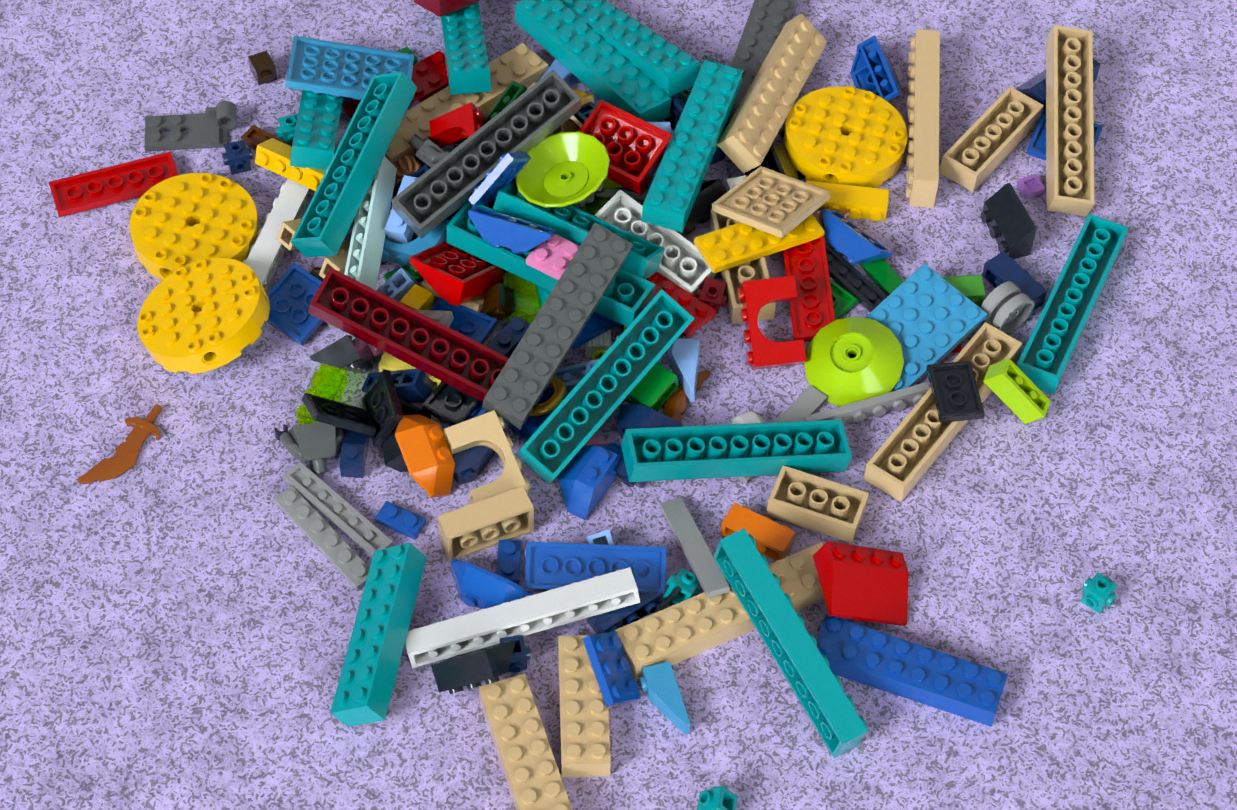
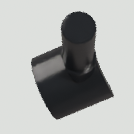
[658,586,681,611]

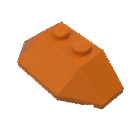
[395,414,455,498]

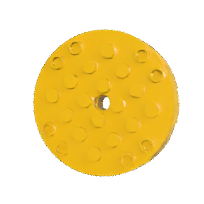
[783,86,908,188]
[130,173,259,280]
[137,258,270,374]

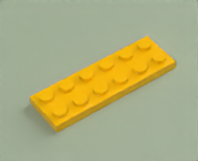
[693,214,825,273]

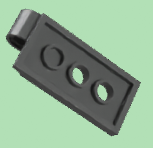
[144,101,237,152]

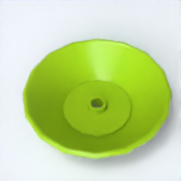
[515,132,610,208]
[804,316,904,406]

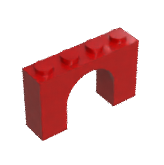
[429,102,484,148]
[738,276,806,370]

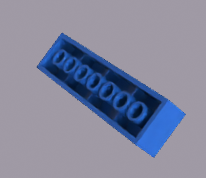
[816,614,1008,727]

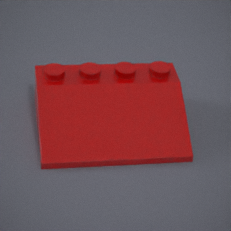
[578,99,672,195]
[409,241,505,306]
[813,541,909,626]

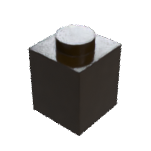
[248,50,277,86]
[484,283,515,321]

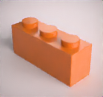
[721,503,795,561]

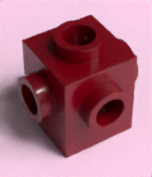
[696,277,728,314]

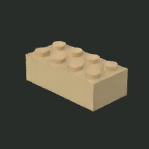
[766,465,869,544]
[437,486,534,562]

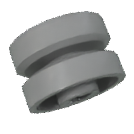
[980,281,1035,335]

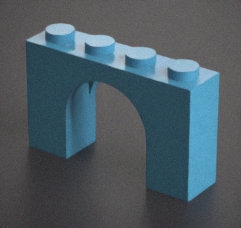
[381,205,450,267]

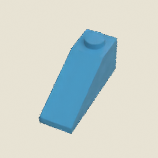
[639,661,690,735]

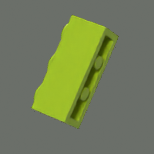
[983,358,1051,424]

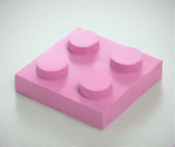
[526,234,580,280]

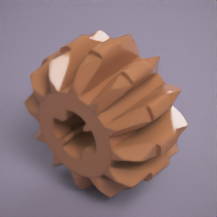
[391,155,422,186]

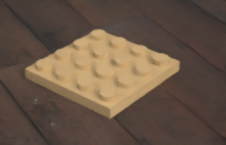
[712,166,830,238]

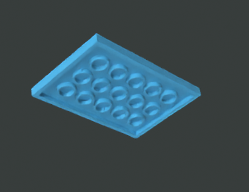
[285,36,414,100]
[849,263,987,392]

